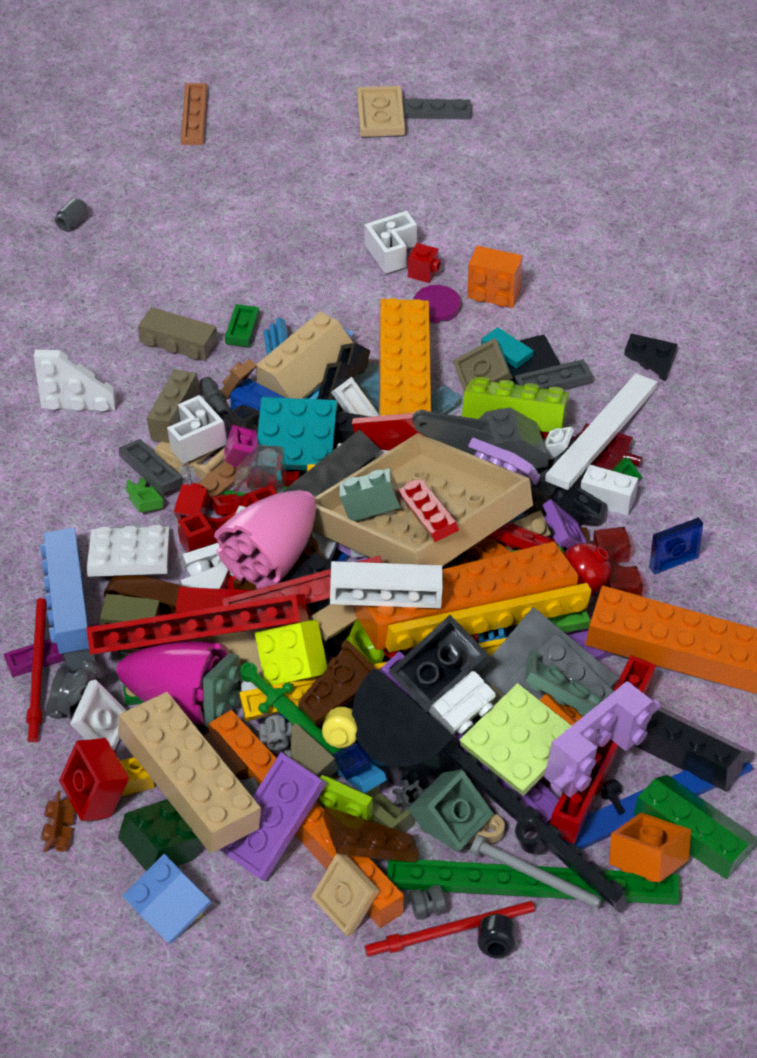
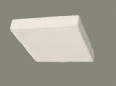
[70,680,127,750]

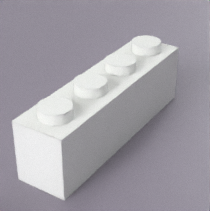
[330,561,442,608]

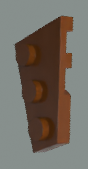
[298,639,376,726]
[322,807,420,863]

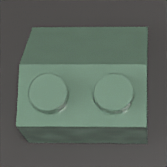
[408,770,494,851]

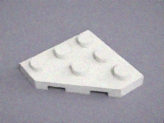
[34,349,116,411]

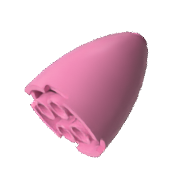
[214,490,316,589]

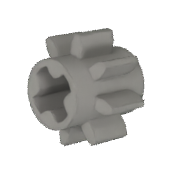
[259,715,293,750]

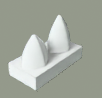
[181,543,223,576]

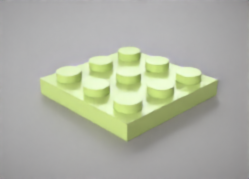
[459,683,571,796]

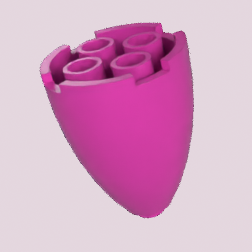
[117,641,229,725]

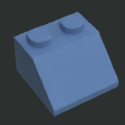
[122,854,212,944]

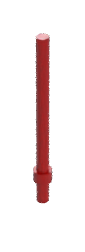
[26,598,47,742]
[364,900,535,957]

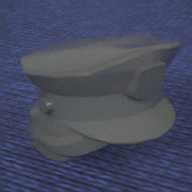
[46,660,105,720]

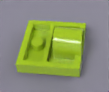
[317,775,373,822]

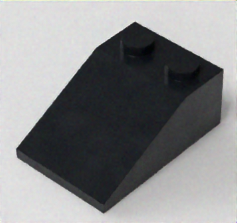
[388,615,491,713]

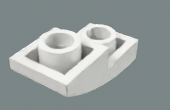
[542,426,574,461]

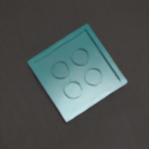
[255,397,337,470]

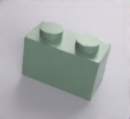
[339,468,401,521]

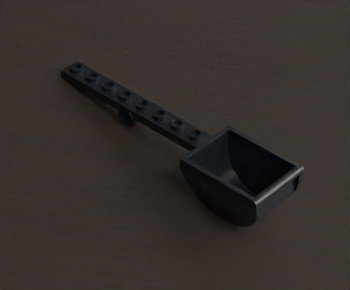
[352,669,627,912]

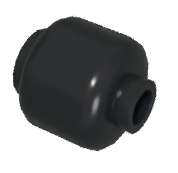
[477,914,516,958]

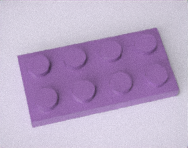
[220,752,327,881]

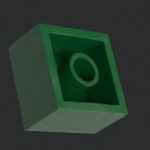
[118,799,202,871]

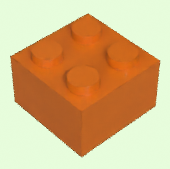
[467,245,523,308]
[609,812,691,882]

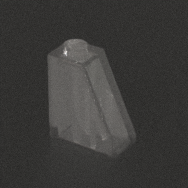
[233,445,287,494]

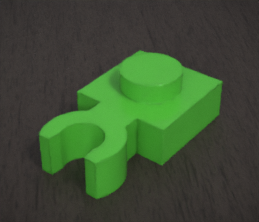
[126,478,163,512]

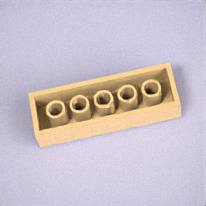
[118,692,261,854]

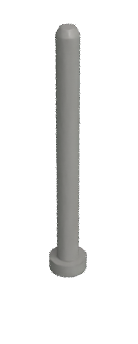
[471,835,601,907]

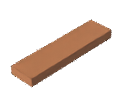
[181,83,207,145]

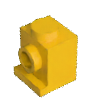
[118,757,154,796]

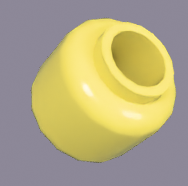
[322,707,357,749]

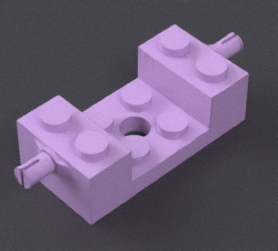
[544,681,661,797]

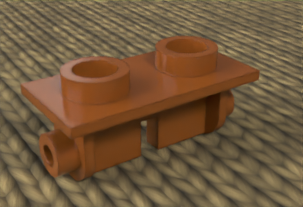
[41,791,75,852]

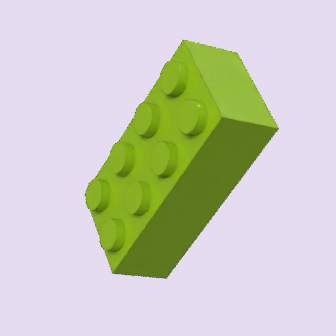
[462,377,569,432]

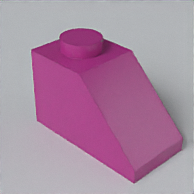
[224,425,258,468]

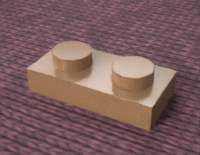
[221,359,257,399]
[197,461,245,506]

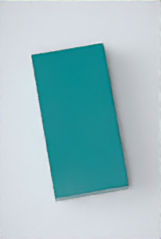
[481,327,534,369]

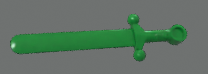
[240,662,355,773]

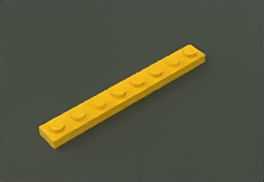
[385,583,591,652]

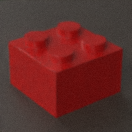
[59,738,129,821]

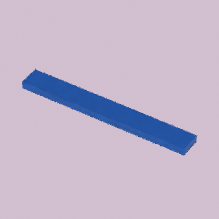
[563,763,753,850]

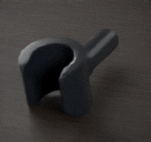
[601,779,624,815]

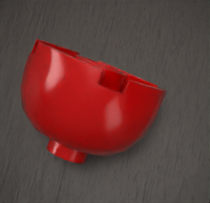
[563,542,611,596]

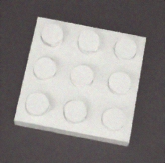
[87,525,170,577]

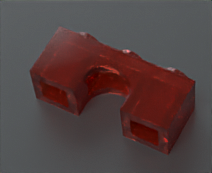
[589,526,643,596]

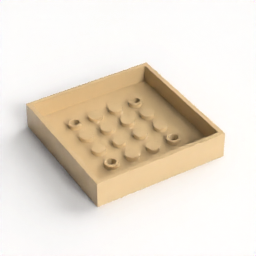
[312,433,533,566]

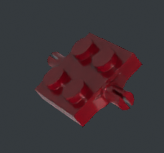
[571,423,643,470]

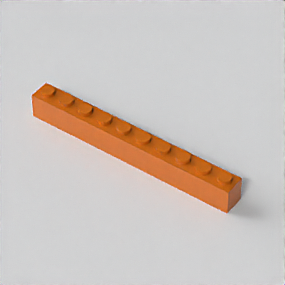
[208,710,404,929]

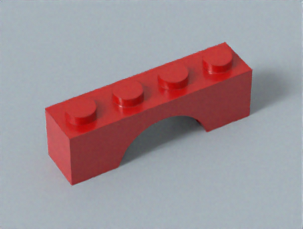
[177,484,278,553]

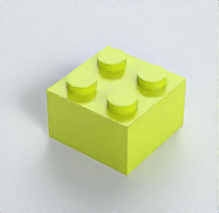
[255,620,328,685]

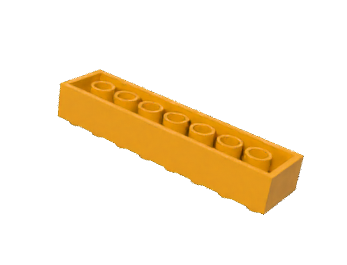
[379,298,431,416]

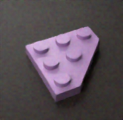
[468,437,541,486]

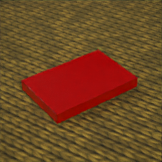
[352,413,430,451]

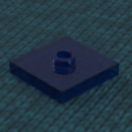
[649,517,704,575]

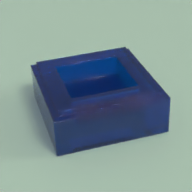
[333,742,372,780]

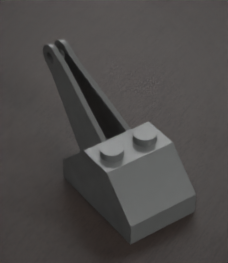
[412,407,548,469]

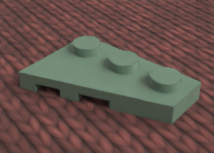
[525,649,603,716]

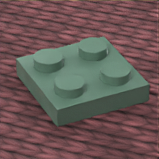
[203,653,241,727]

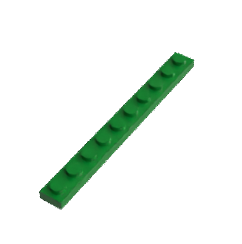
[387,859,679,905]

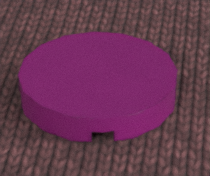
[413,285,461,323]

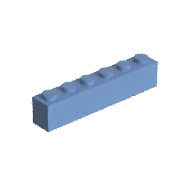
[40,527,89,654]

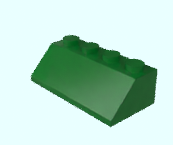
[634,774,757,879]

